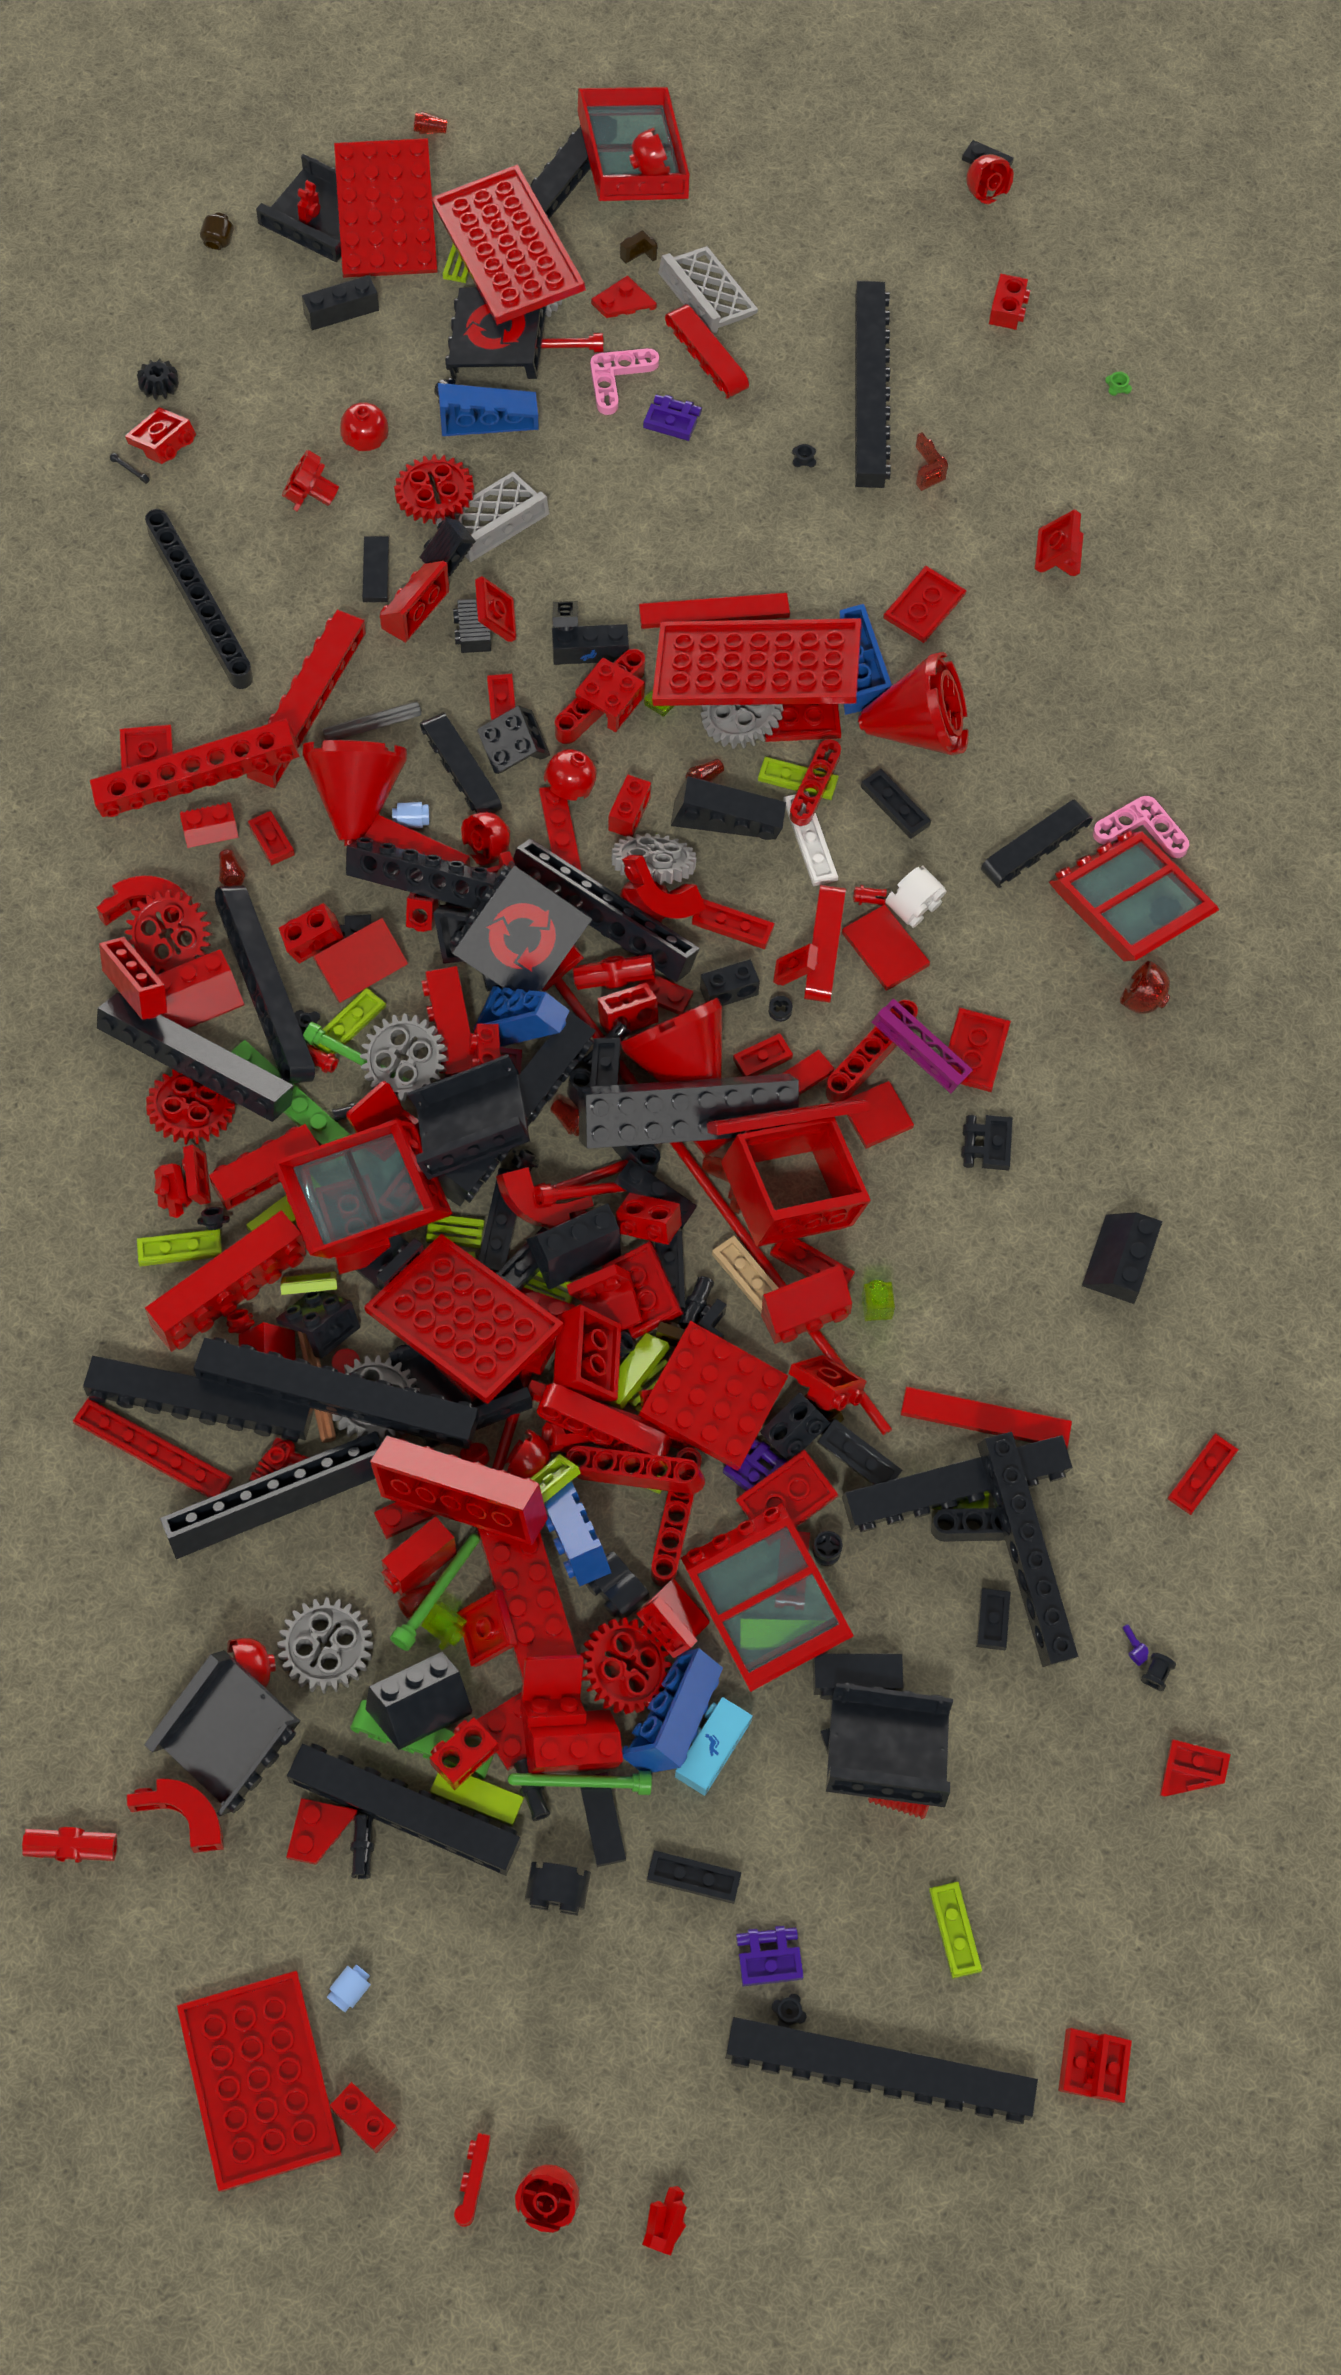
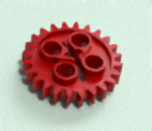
[394,454,475,524]
[125,890,213,975]
[146,1069,235,1145]
[580,1617,672,1715]

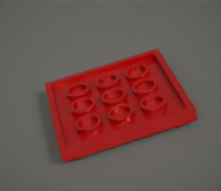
[639,1321,788,1471]

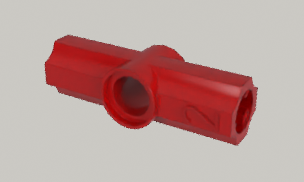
[573,954,656,990]
[22,1827,118,1863]

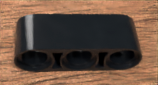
[931,1508,1005,1542]

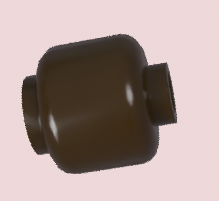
[200,212,234,250]

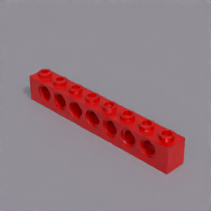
[90,718,300,817]

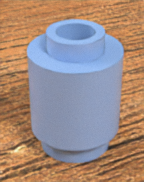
[392,802,429,828]
[327,1965,371,2012]

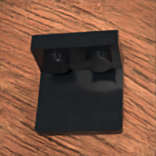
[477,705,550,774]
[356,1235,424,1291]
[276,1291,361,1359]

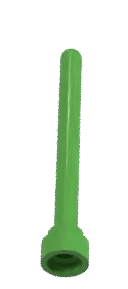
[303,1021,410,1082]
[390,1533,480,1651]
[508,1771,652,1795]

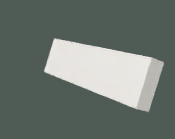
[783,791,838,886]

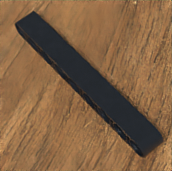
[145,509,253,689]
[215,885,315,1084]

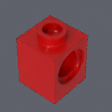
[406,892,438,932]

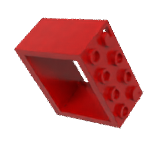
[721,1117,871,1247]

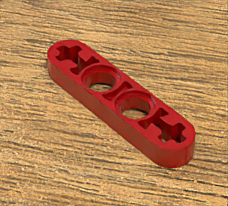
[790,739,841,826]

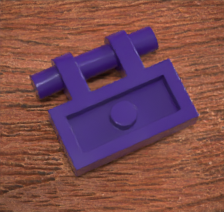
[643,394,702,441]
[723,1439,787,1491]
[736,1926,804,1987]

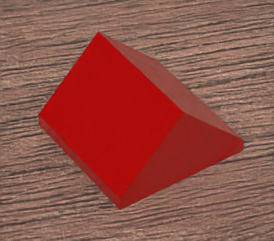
[238,1322,296,1360]

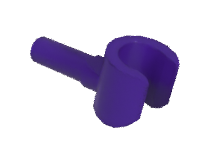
[1122,1624,1149,1666]

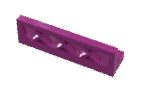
[871,998,973,1094]

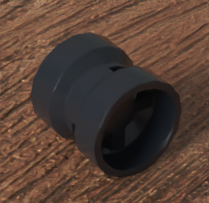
[812,1531,843,1566]

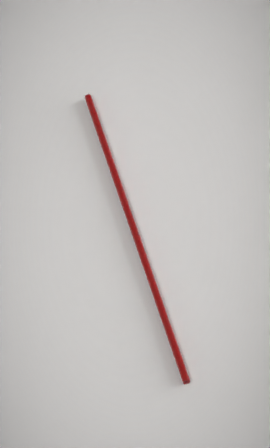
[554,978,892,1436]

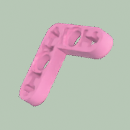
[590,348,659,415]
[1093,796,1189,858]

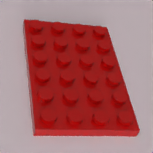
[334,138,437,278]
[364,1234,564,1404]
[177,1970,342,2192]

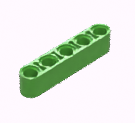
[350,1700,494,1779]

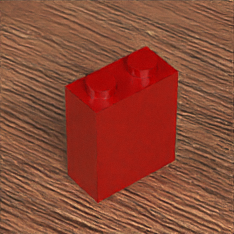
[381,1517,457,1598]

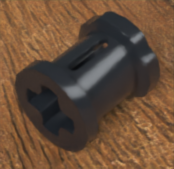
[1141,1653,1176,1691]

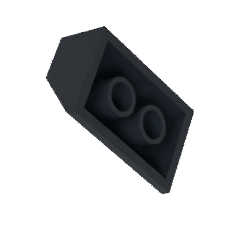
[526,1203,621,1290]
[1082,1212,1163,1304]
[365,1652,472,1750]

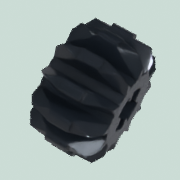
[137,358,179,400]

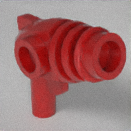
[249,1438,310,1482]

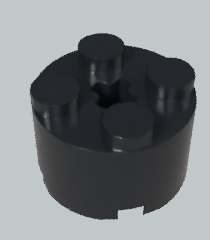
[525,1862,591,1916]

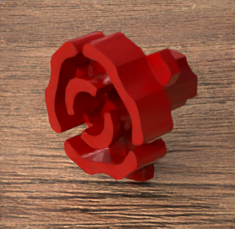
[282,450,339,512]

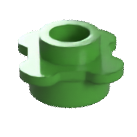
[1105,372,1132,396]

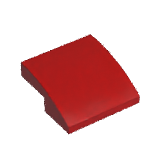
[1058,2028,1132,2103]

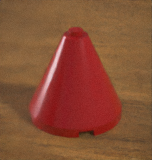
[858,652,969,756]
[302,740,407,847]
[620,997,722,1082]

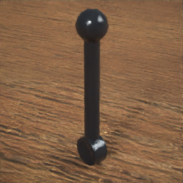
[110,453,150,484]

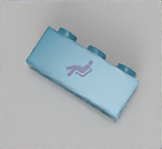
[675,1697,753,1796]

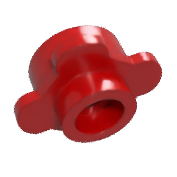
[226,1309,255,1333]

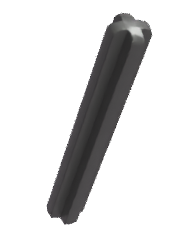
[323,701,421,740]

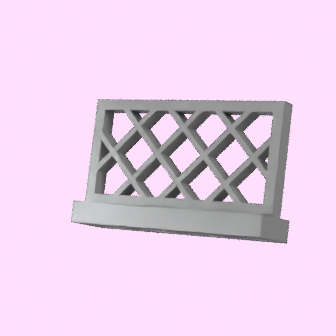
[658,246,758,334]
[436,472,550,562]

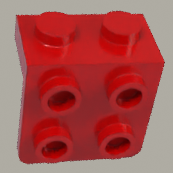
[346,1081,420,1163]

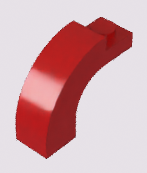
[622,855,706,919]
[96,876,193,926]
[496,1167,594,1228]
[127,1779,224,1853]

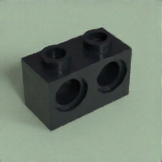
[700,959,760,1006]
[760,1392,831,1461]

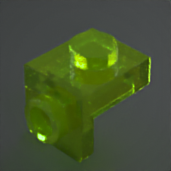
[421,1600,467,1650]

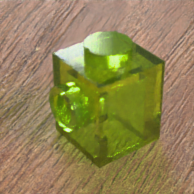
[862,1280,895,1321]

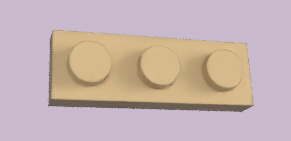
[712,1236,779,1313]

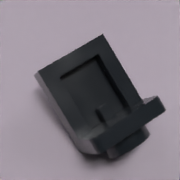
[698,1299,727,1339]

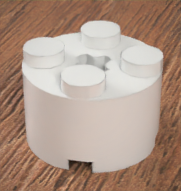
[885,866,947,928]

